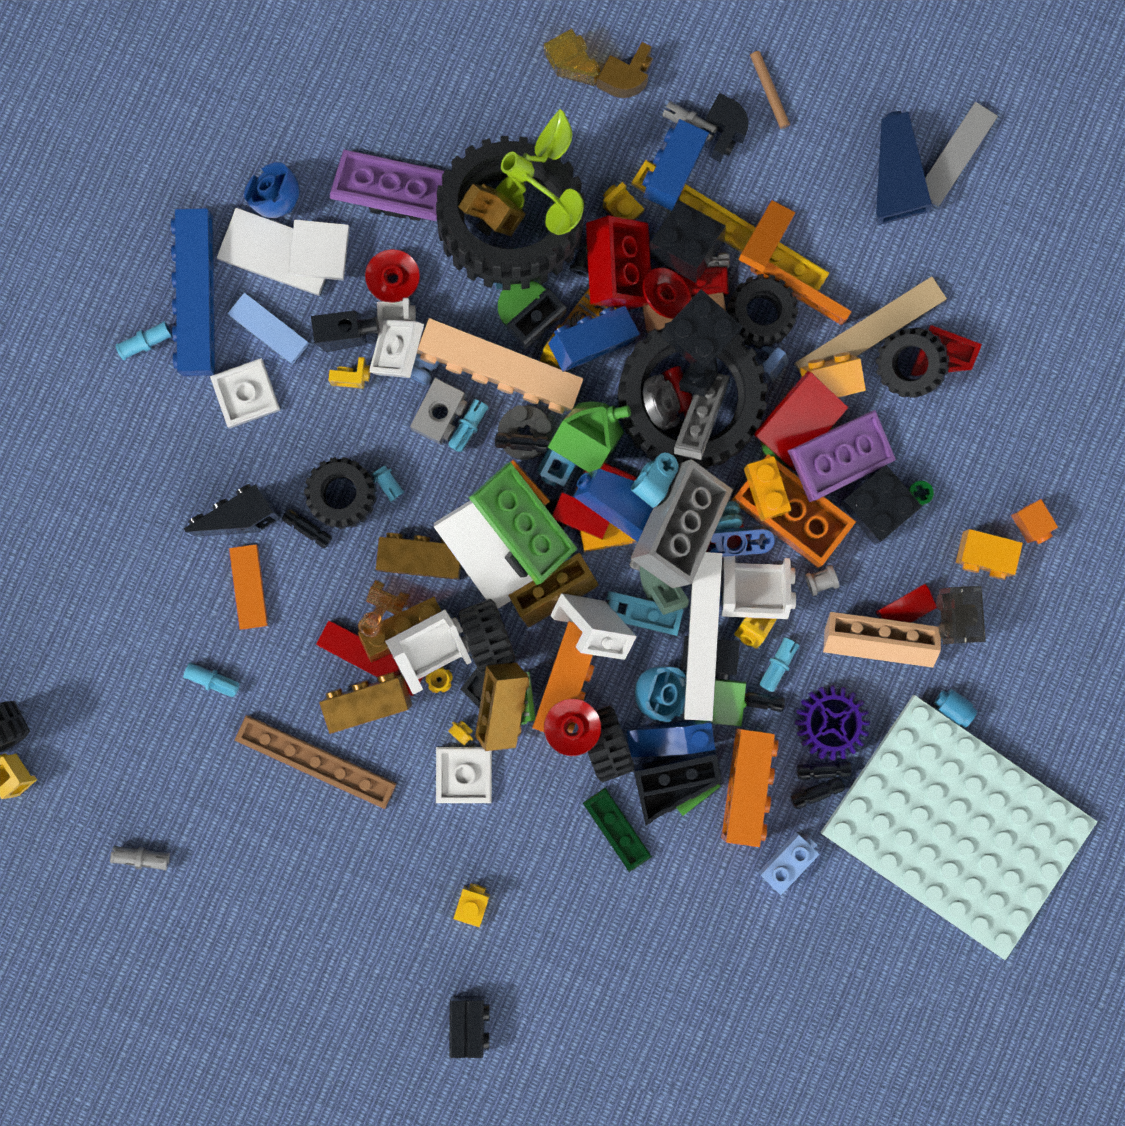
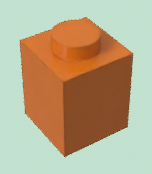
[1011,499,1058,544]

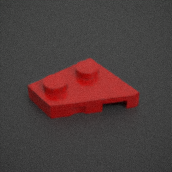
[910,325,982,376]

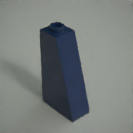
[876,111,932,225]

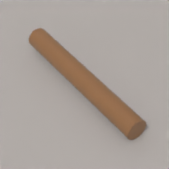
[750,51,790,129]

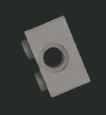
[410,378,468,445]

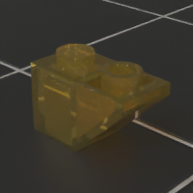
[544,28,601,86]

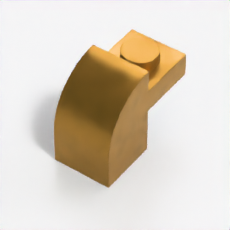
[597,42,653,98]
[458,184,526,236]

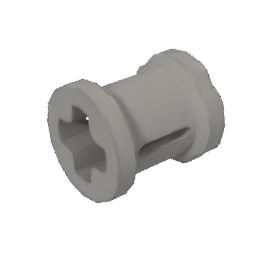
[805,565,840,596]

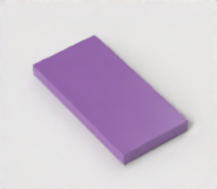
[330,149,444,221]
[788,410,896,502]

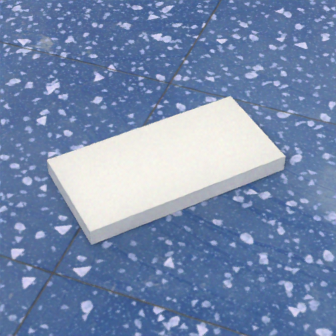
[217,208,326,296]
[434,500,533,608]

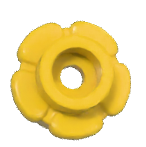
[425,666,453,693]
[448,721,473,746]

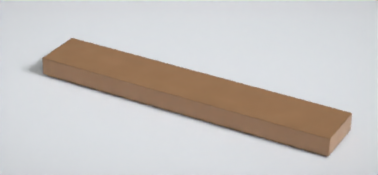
[234,715,397,809]

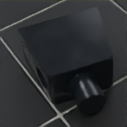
[311,311,380,352]

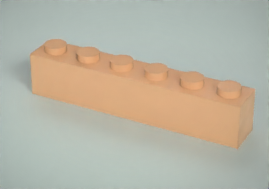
[417,318,583,414]

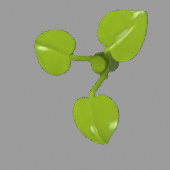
[495,109,584,235]

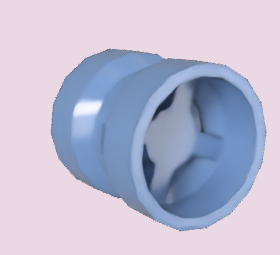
[410,353,440,386]

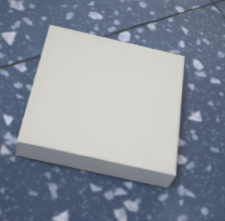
[288,220,350,280]
[369,319,424,378]
[210,358,281,429]
[436,747,492,803]

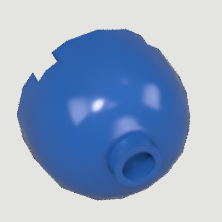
[244,162,300,218]

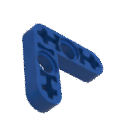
[708,526,775,605]

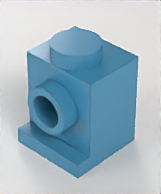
[537,448,576,486]

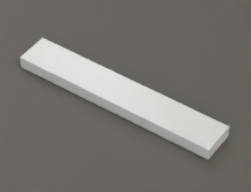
[684,552,722,721]

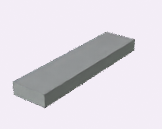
[925,102,998,207]
[674,374,730,460]

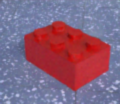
[586,216,651,310]

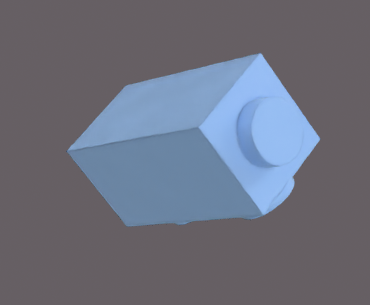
[758,833,820,895]

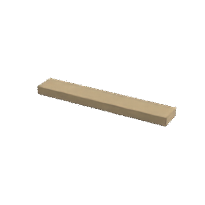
[794,277,947,374]

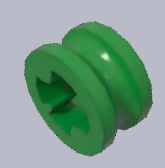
[908,481,934,506]

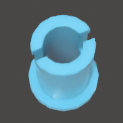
[372,465,405,502]

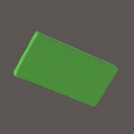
[468,462,577,585]

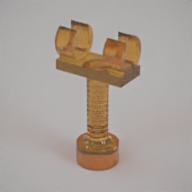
[358,580,411,637]

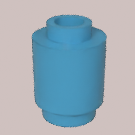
[934,689,978,728]

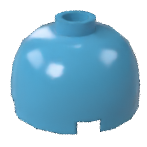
[634,665,686,722]

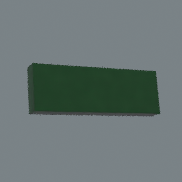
[582,787,652,872]

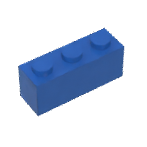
[642,119,709,211]
[548,306,640,372]

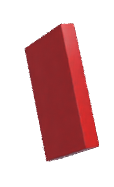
[754,371,848,470]

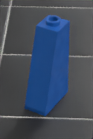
[574,469,653,542]

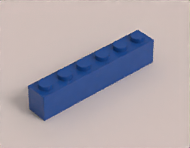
[171,208,215,376]

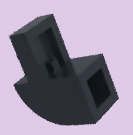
[706,92,748,162]

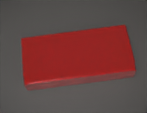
[875,583,937,623]

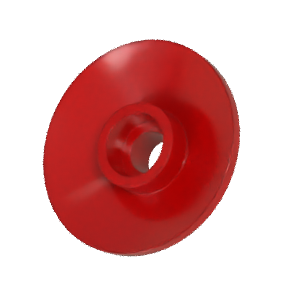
[365,249,420,303]
[643,268,691,319]
[544,699,601,756]

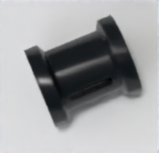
[569,243,589,277]

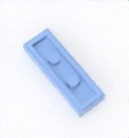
[227,293,309,365]

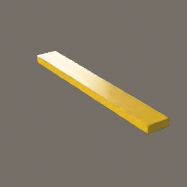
[631,160,829,291]

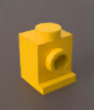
[0,753,37,799]

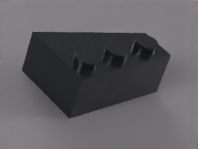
[634,750,722,826]

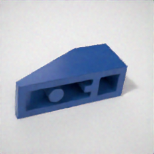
[626,720,715,758]

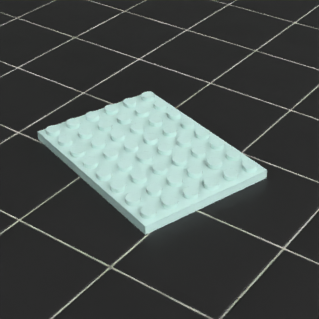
[820,695,1097,960]

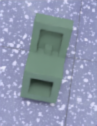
[640,566,689,615]

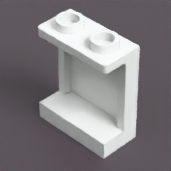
[721,556,796,619]
[551,593,637,660]
[385,610,472,695]

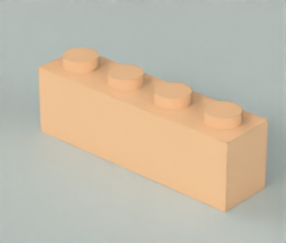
[823,612,941,667]

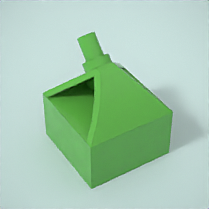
[548,402,631,472]

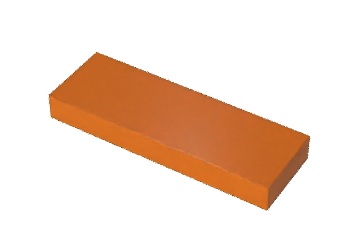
[738,200,796,273]
[229,544,268,630]

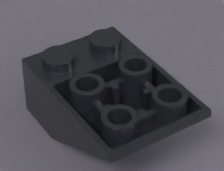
[183,484,281,537]

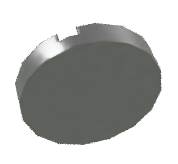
[643,375,680,430]

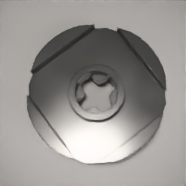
[498,405,552,461]

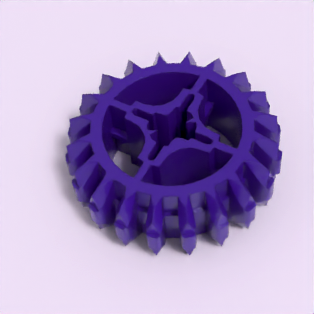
[794,685,870,760]

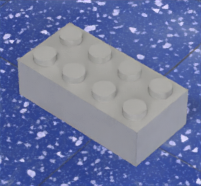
[630,459,733,588]

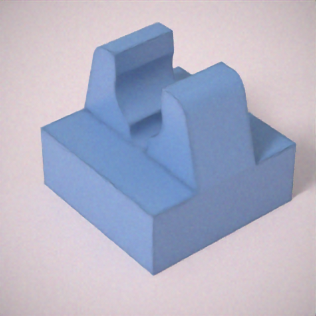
[755,346,789,383]

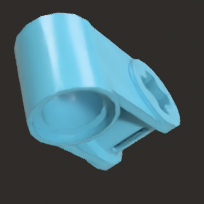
[631,452,678,508]

